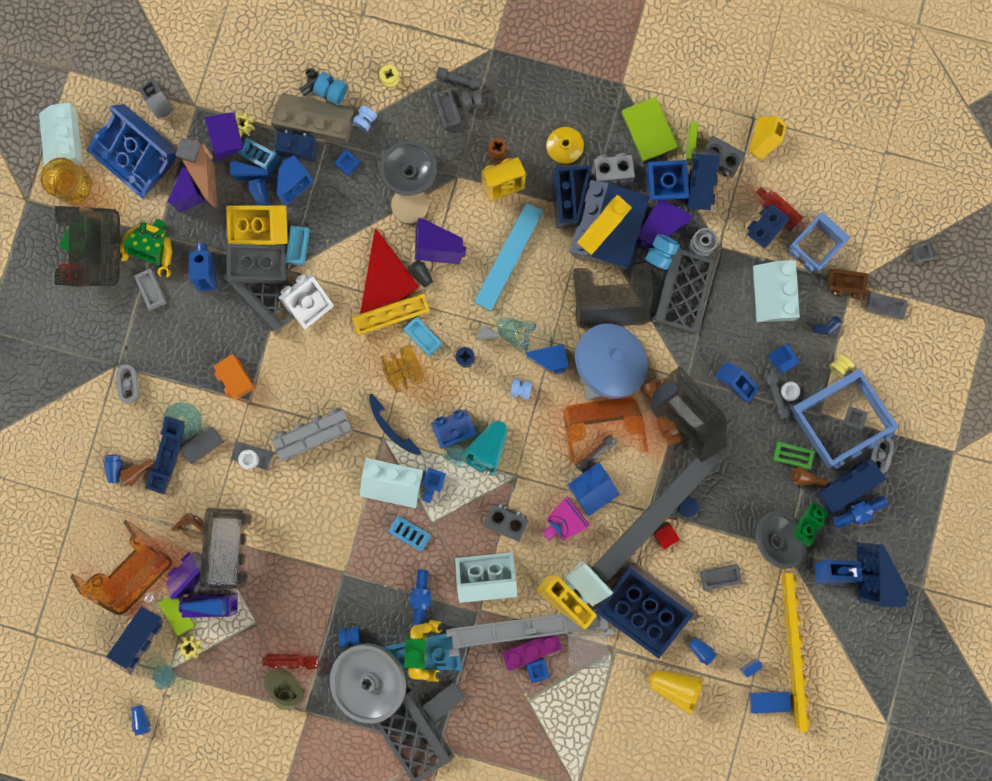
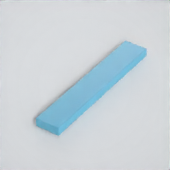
[474,202,543,311]

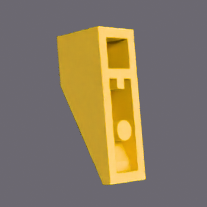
[576,195,632,255]
[536,575,597,630]

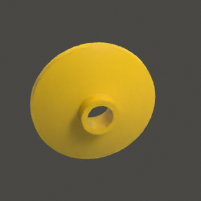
[546,127,584,164]

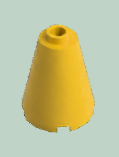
[648,670,705,716]

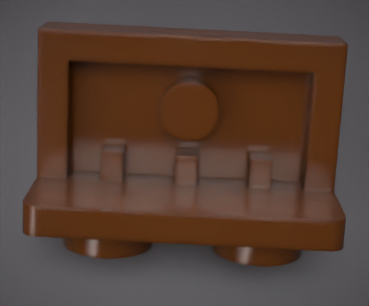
[826,268,869,299]

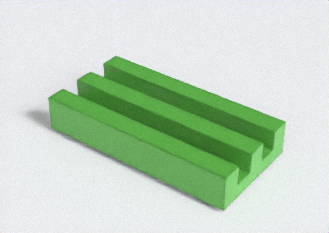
[772,442,815,470]

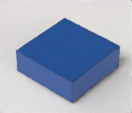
[334,149,361,176]
[526,658,550,683]
[740,658,763,677]

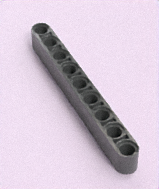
[592,444,723,582]

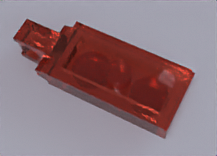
[756,187,804,232]
[262,654,319,670]

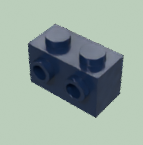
[274,130,318,162]
[747,204,790,249]

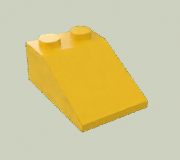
[226,205,288,245]

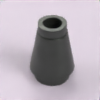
[407,260,433,288]

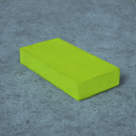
[685,121,699,164]
[158,596,196,636]

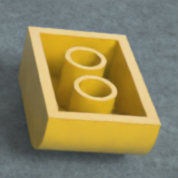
[481,157,526,202]

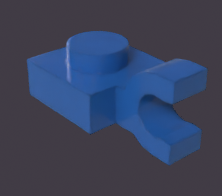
[422,467,446,503]

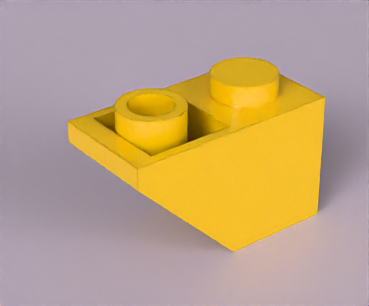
[749,116,787,160]

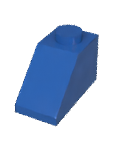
[526,344,569,375]
[715,361,759,403]
[815,560,863,585]

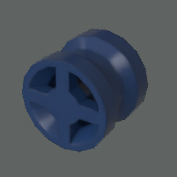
[456,347,475,368]

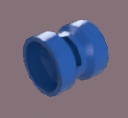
[339,626,361,648]

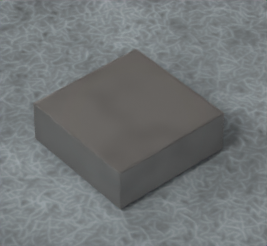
[175,138,201,163]
[909,241,935,264]
[842,406,868,432]

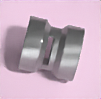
[462,90,482,110]

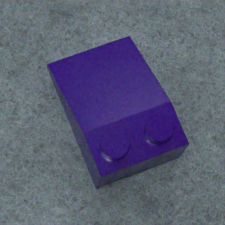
[165,551,213,600]

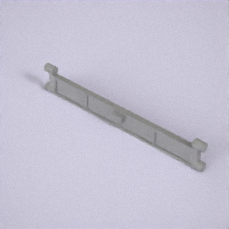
[446,609,614,657]

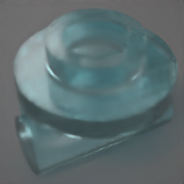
[443,445,464,467]

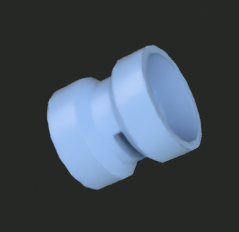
[352,105,377,132]
[510,378,532,400]

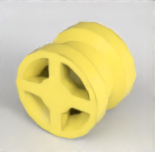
[379,65,399,88]
[829,354,854,378]

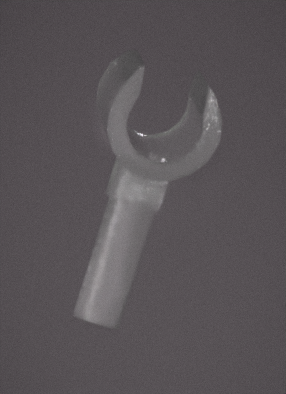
[144,591,164,617]

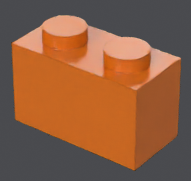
[213,354,256,400]

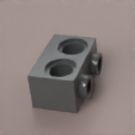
[706,136,746,178]
[484,503,528,542]

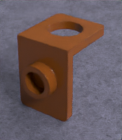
[171,513,209,533]

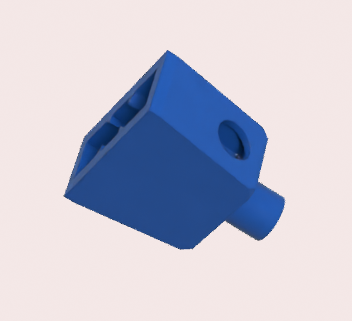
[189,243,217,291]

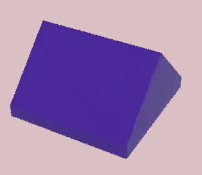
[205,112,244,162]
[168,167,205,212]

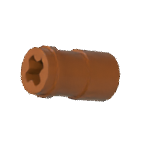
[488,138,507,164]

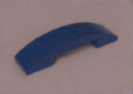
[369,394,422,456]
[146,416,185,494]

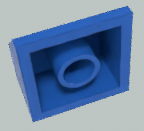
[277,155,314,206]
[646,160,689,201]
[567,462,620,517]

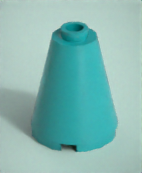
[461,420,508,476]

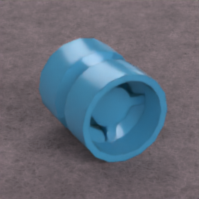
[313,72,348,106]
[645,234,680,269]

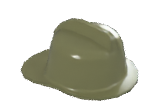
[264,668,304,712]

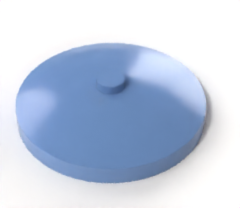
[575,324,648,399]

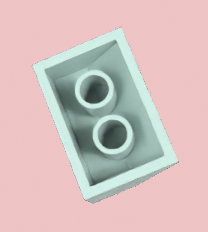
[39,103,83,169]
[753,260,800,322]
[360,458,424,508]
[455,552,517,603]

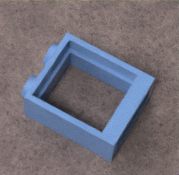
[787,212,851,273]

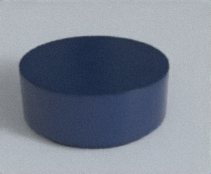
[678,498,699,517]

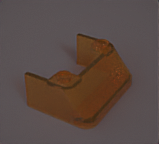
[562,397,649,463]
[70,520,172,615]

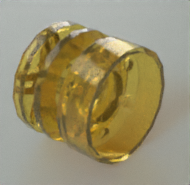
[41,158,92,204]
[381,344,427,393]

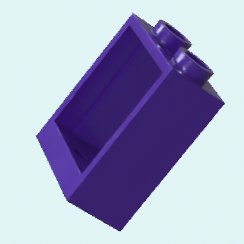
[179,594,238,618]

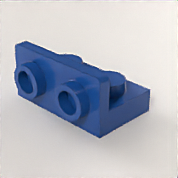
[431,409,477,449]

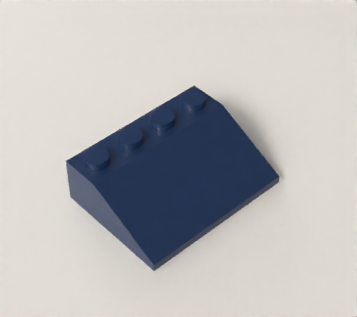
[570,180,650,269]
[856,542,909,607]
[596,561,695,659]

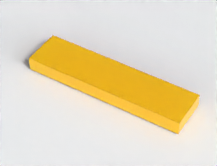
[351,293,430,336]

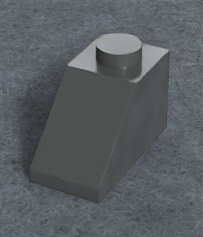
[139,79,174,119]

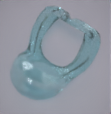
[497,317,536,350]

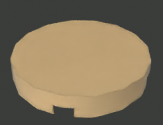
[391,192,429,225]

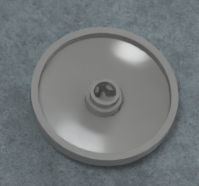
[330,643,406,723]

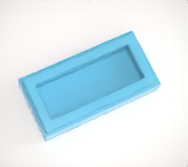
[285,225,310,266]
[403,316,443,357]

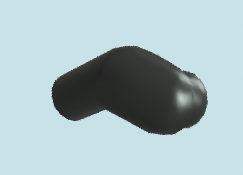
[299,68,319,97]

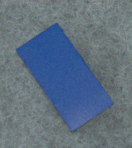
[749,691,791,714]

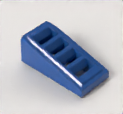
[230,161,271,180]
[181,598,227,616]

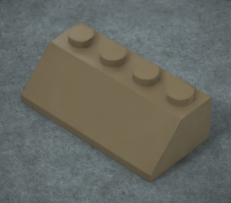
[271,93,356,145]

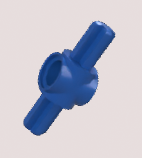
[833,495,888,529]
[410,569,431,626]

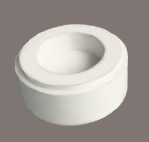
[780,382,800,401]
[238,450,259,469]

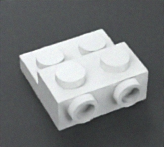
[278,274,334,329]

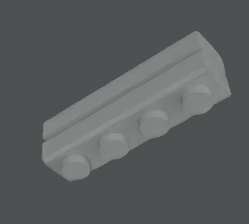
[272,407,354,462]

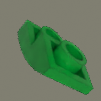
[792,502,828,547]

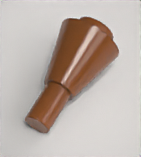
[119,458,154,487]
[791,466,828,487]

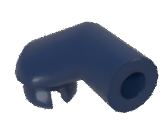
[813,316,842,335]

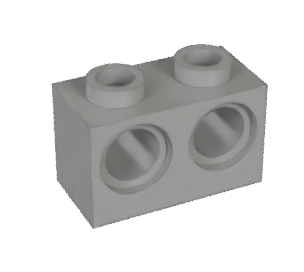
[593,153,635,184]

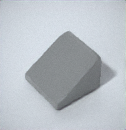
[476,325,499,340]

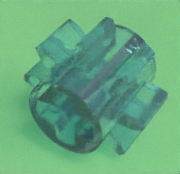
[152,664,177,690]

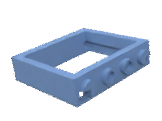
[791,369,899,469]

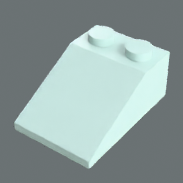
[565,561,613,606]

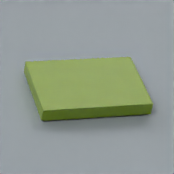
[621,97,678,163]

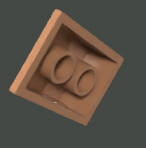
[176,139,217,208]

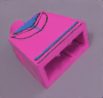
[542,496,591,541]

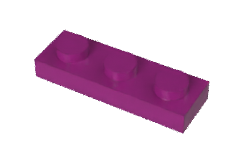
[501,635,563,671]

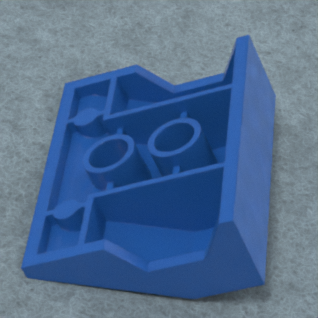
[86,104,177,198]

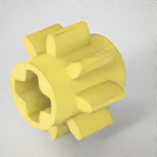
[236,112,255,137]
[178,635,204,660]

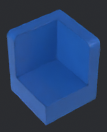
[768,344,800,375]

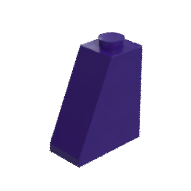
[637,200,693,249]
[415,218,466,265]

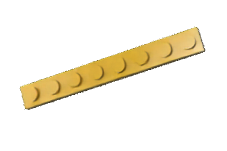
[781,572,810,733]

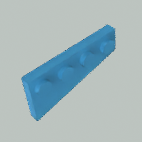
[383,633,463,671]

